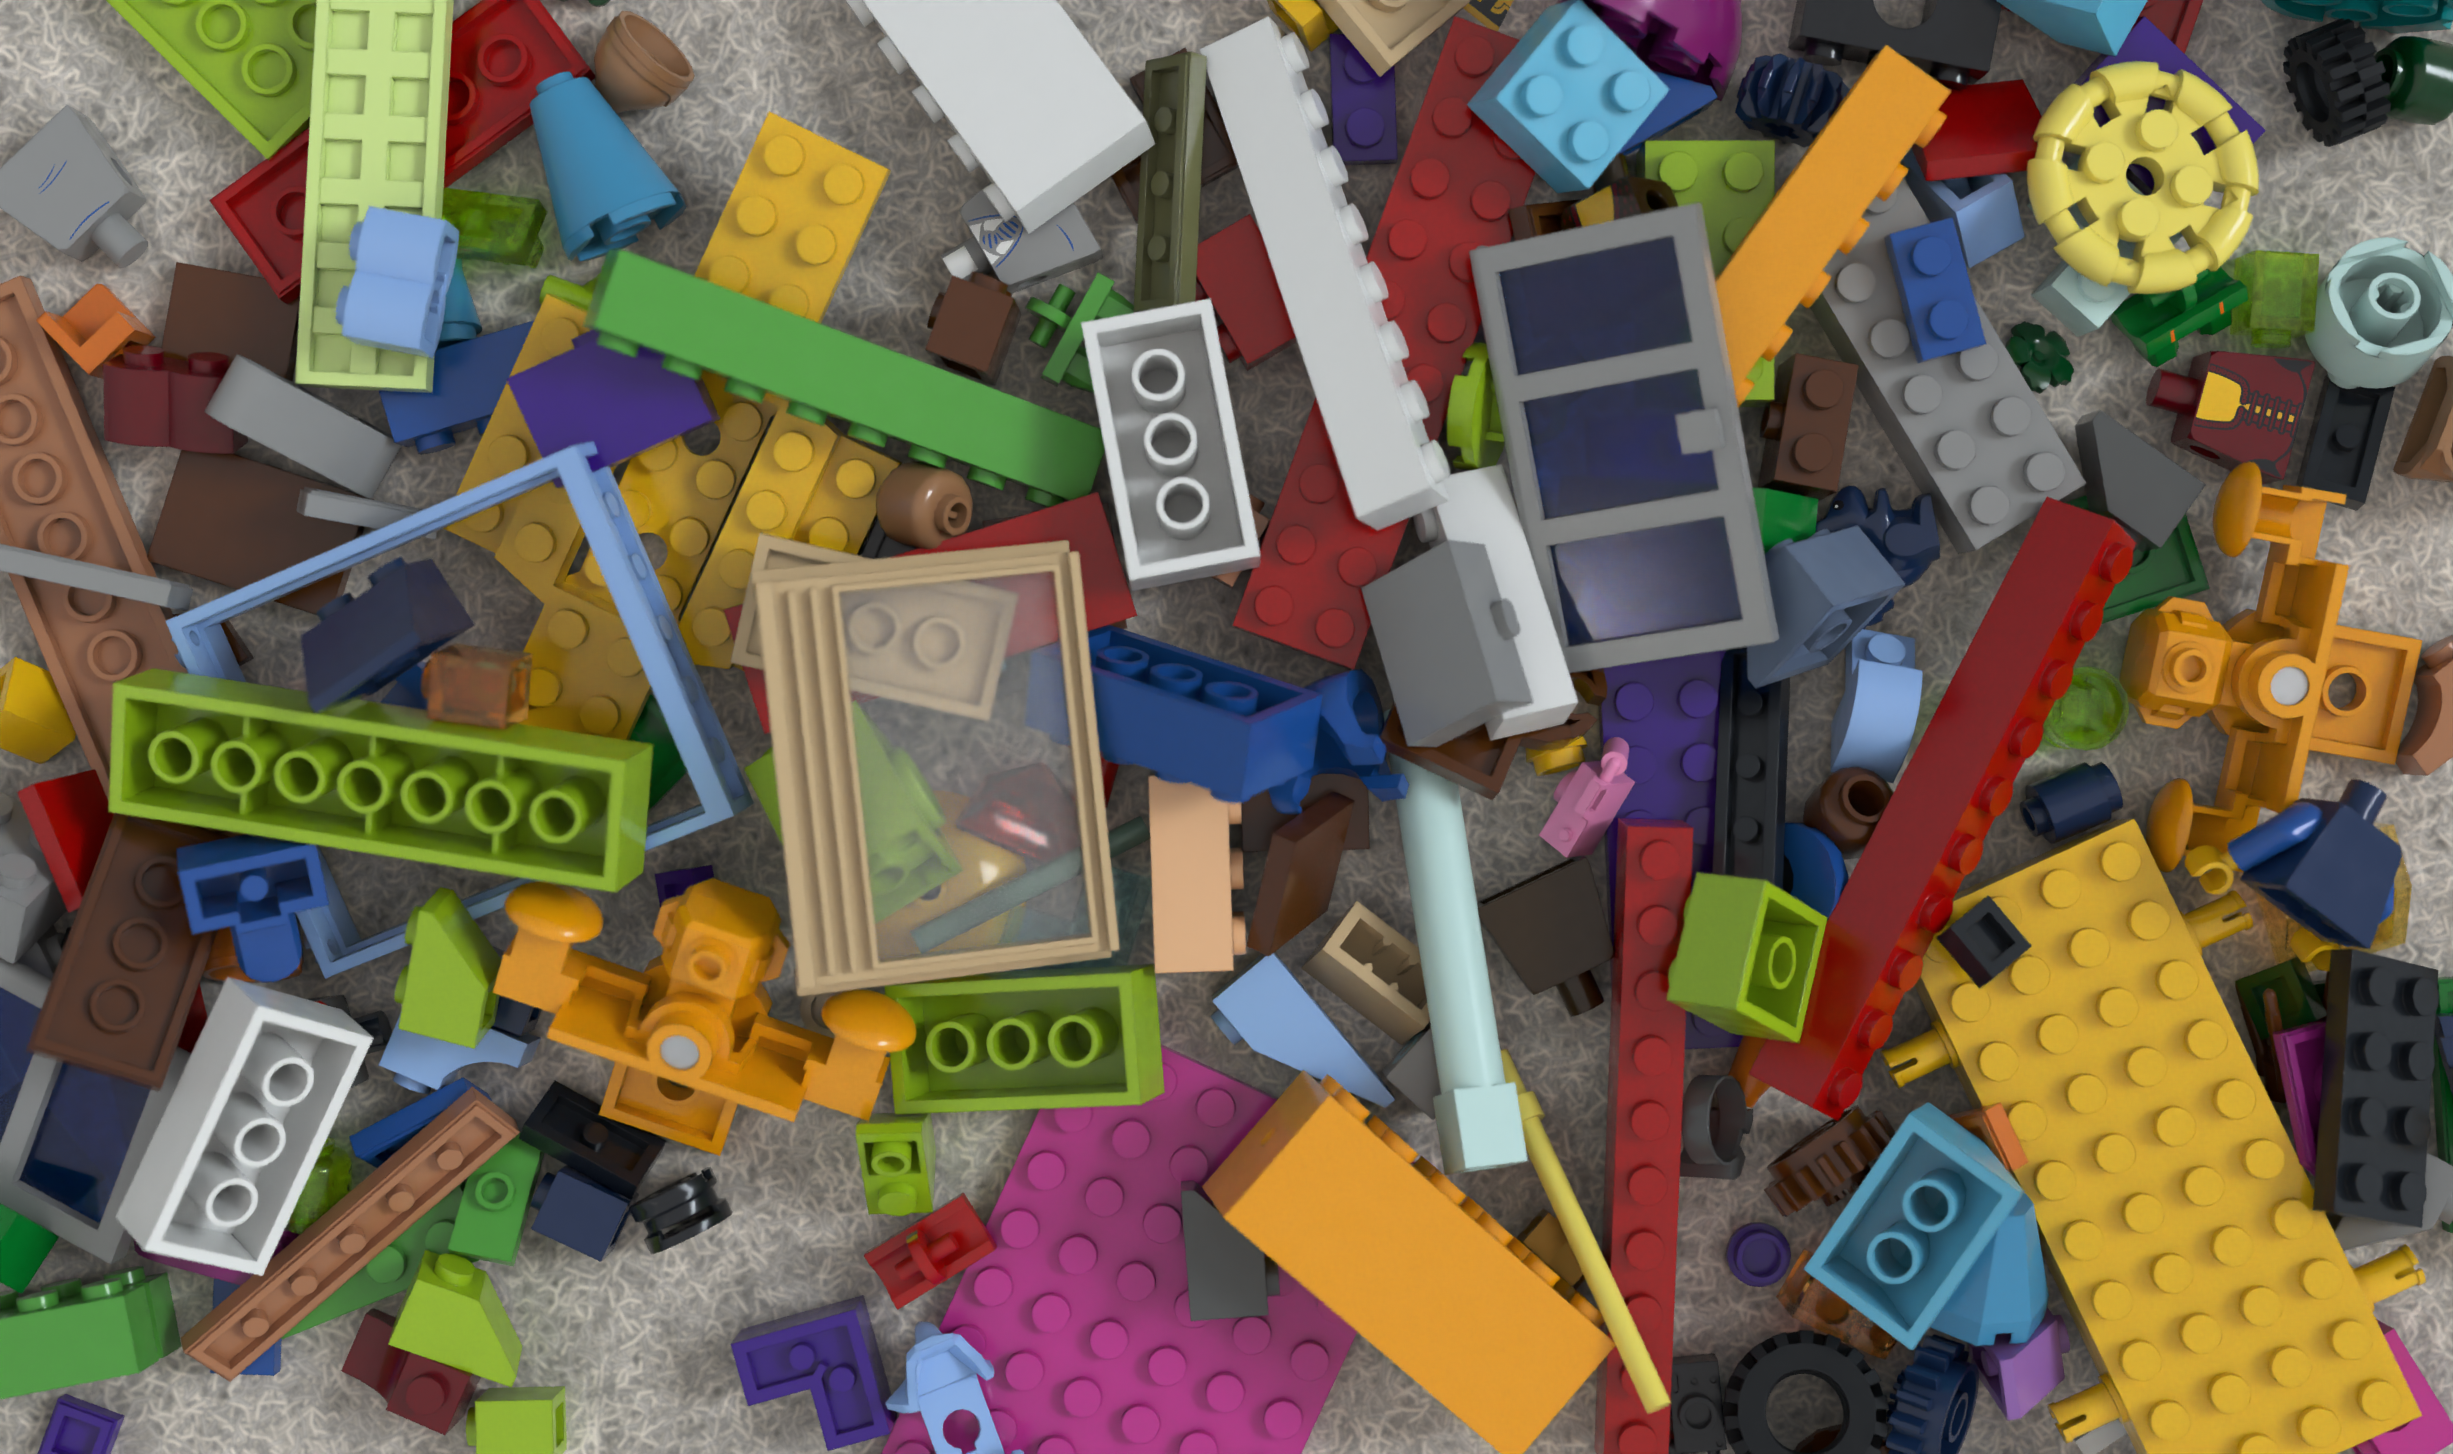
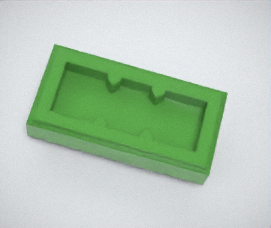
[447,1133,545,1266]

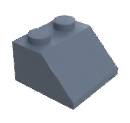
[1747,525,1905,688]

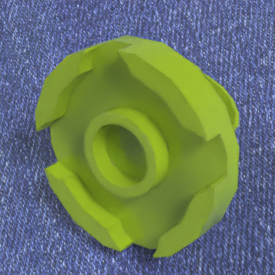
[1447,342,1569,471]

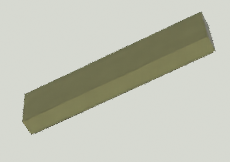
[1133,51,1207,313]

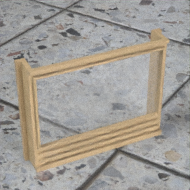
[751,540,1120,996]

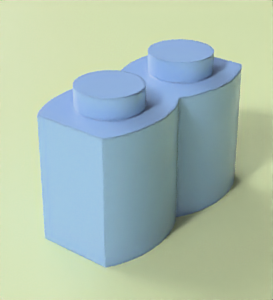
[336,206,459,358]

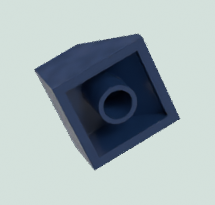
[301,557,475,714]

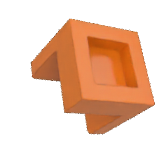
[36,284,156,379]

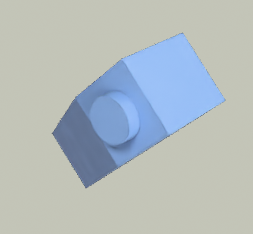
[1211,952,1395,1108]

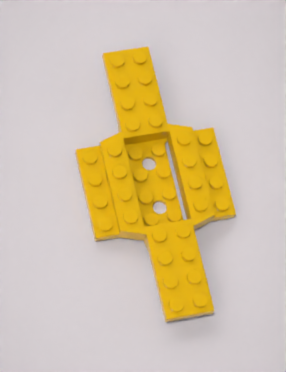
[443,111,902,741]

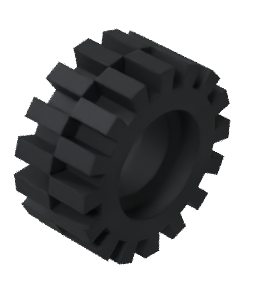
[2283,18,2391,147]

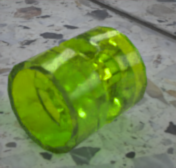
[2041,666,2129,751]

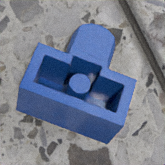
[177,834,329,982]

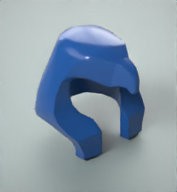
[1268,669,1409,815]

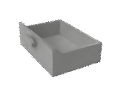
[1361,540,1534,747]

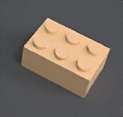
[1148,773,1246,973]

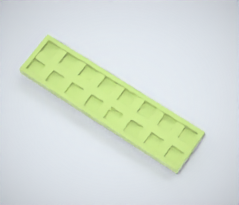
[295,0,454,393]

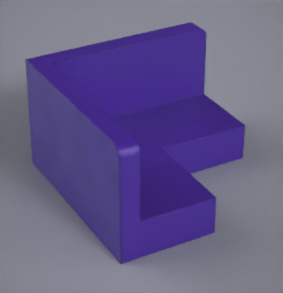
[731,1295,897,1451]

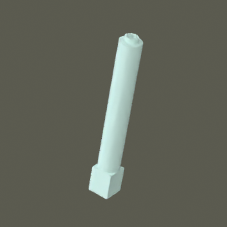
[1383,699,1528,1175]

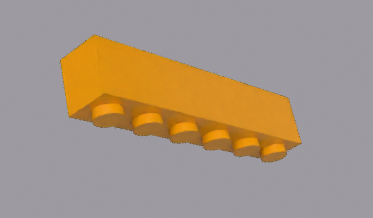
[1648,45,1951,411]

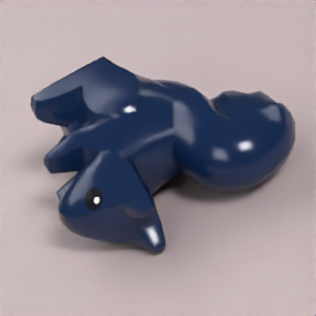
[1815,485,1940,629]

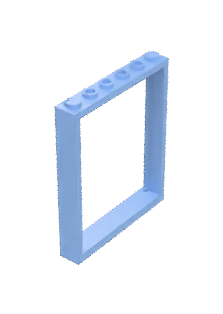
[165,441,754,979]

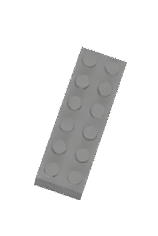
[1810,178,2087,554]

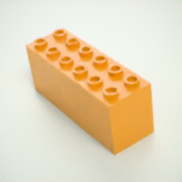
[1202,1069,1616,1454]

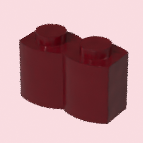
[103,345,248,454]

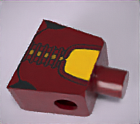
[2146,351,2316,484]

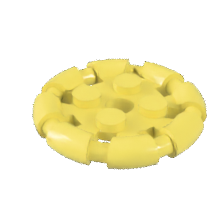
[2027,61,2259,294]

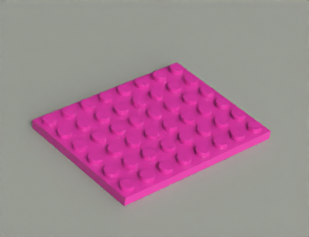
[881,1044,1416,1454]

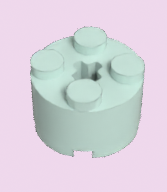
[2303,237,2453,389]

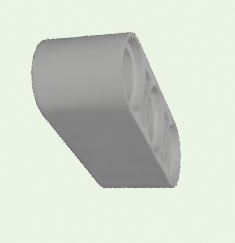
[204,354,402,499]

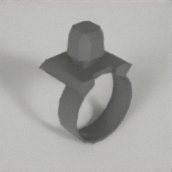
[1680,1075,1753,1180]

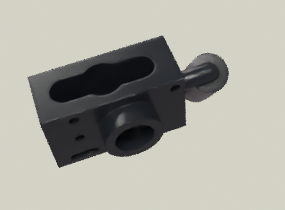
[1669,1353,1727,1454]

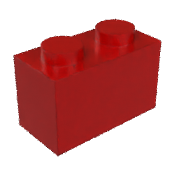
[1195,214,1298,371]

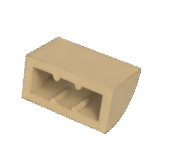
[1301,901,1430,1045]

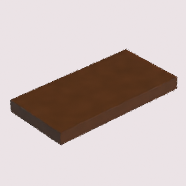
[25,813,229,1092]

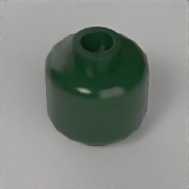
[2374,36,2453,125]

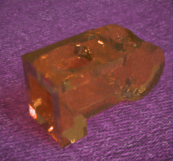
[1776,1248,1898,1360]

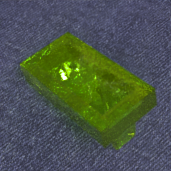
[442,188,548,269]

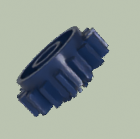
[1886,1334,1979,1454]

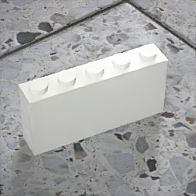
[845,0,1155,234]

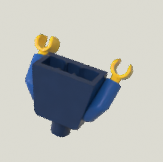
[2184,779,2402,971]

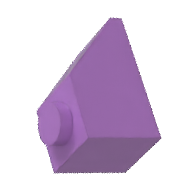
[1968,1307,2070,1421]

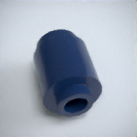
[2020,762,2123,844]

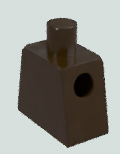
[1477,856,1615,1017]

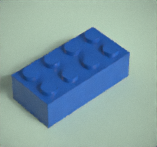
[1024,625,1323,803]

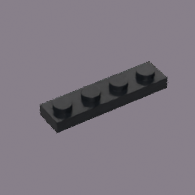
[1713,646,1790,890]

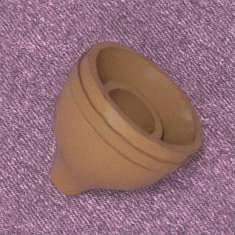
[594,11,695,114]

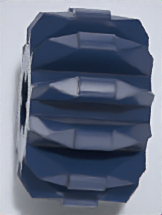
[1735,53,1850,148]

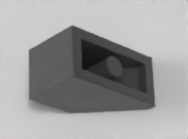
[2075,410,2206,553]
[1181,1180,1280,1321]

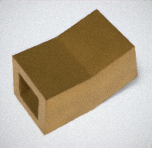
[1517,1208,1585,1290]

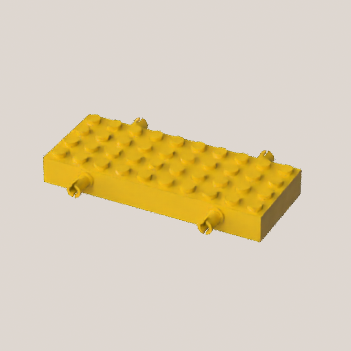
[1880,818,2426,1454]

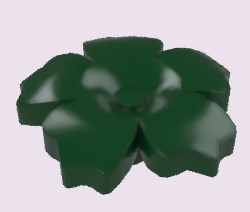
[2005,321,2074,394]

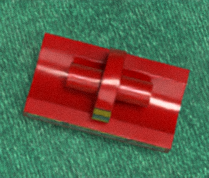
[864,1192,997,1310]

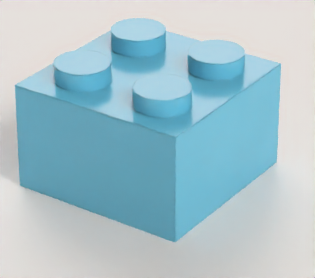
[1467,0,1670,193]

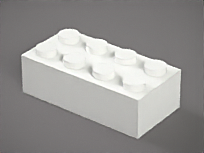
[1081,299,1260,591]
[116,977,373,1276]

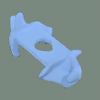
[886,1321,1025,1454]

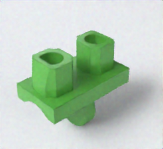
[1025,272,1134,394]

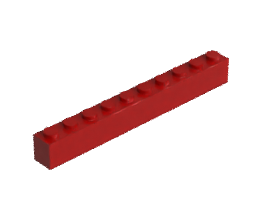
[1748,497,2137,1121]
[1594,818,1693,1454]

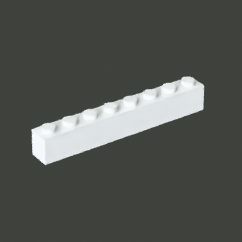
[1200,16,1450,530]

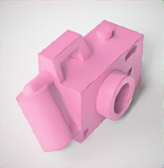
[1539,737,1635,858]

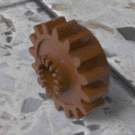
[1764,1105,1896,1217]

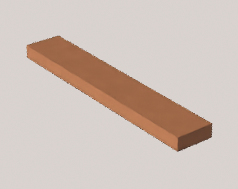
[181,1087,520,1382]

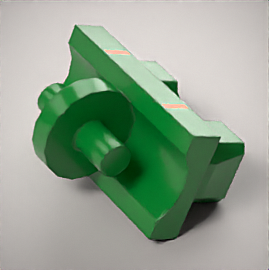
[2111,267,2248,367]

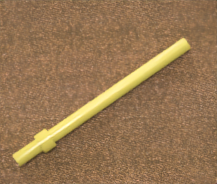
[1501,1049,1671,1414]

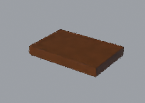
[147,450,374,615]

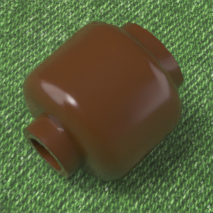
[1803,767,1894,860]

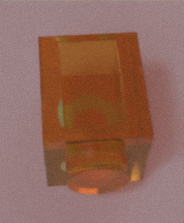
[421,643,532,730]

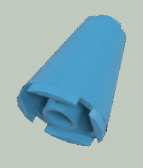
[529,72,687,261]

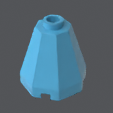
[1930,1192,2049,1346]

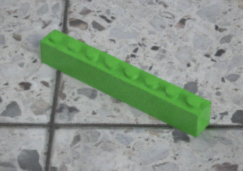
[583,249,1105,507]

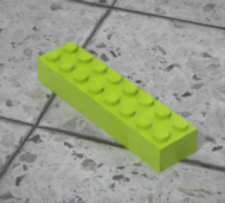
[109,668,653,893]

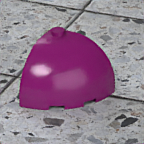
[1557,0,1742,102]

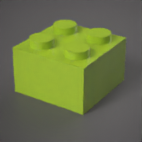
[1667,873,1827,1044]

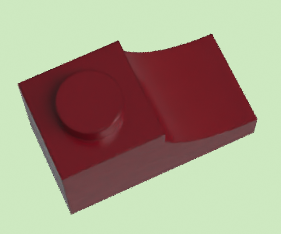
[341,1308,481,1435]

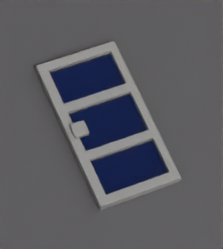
[1469,203,1779,673]
[0,958,191,1264]

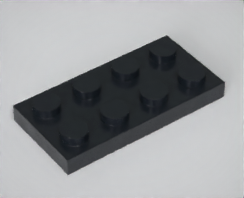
[2313,949,2439,1228]

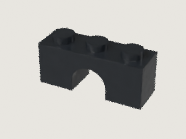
[1788,0,2002,90]

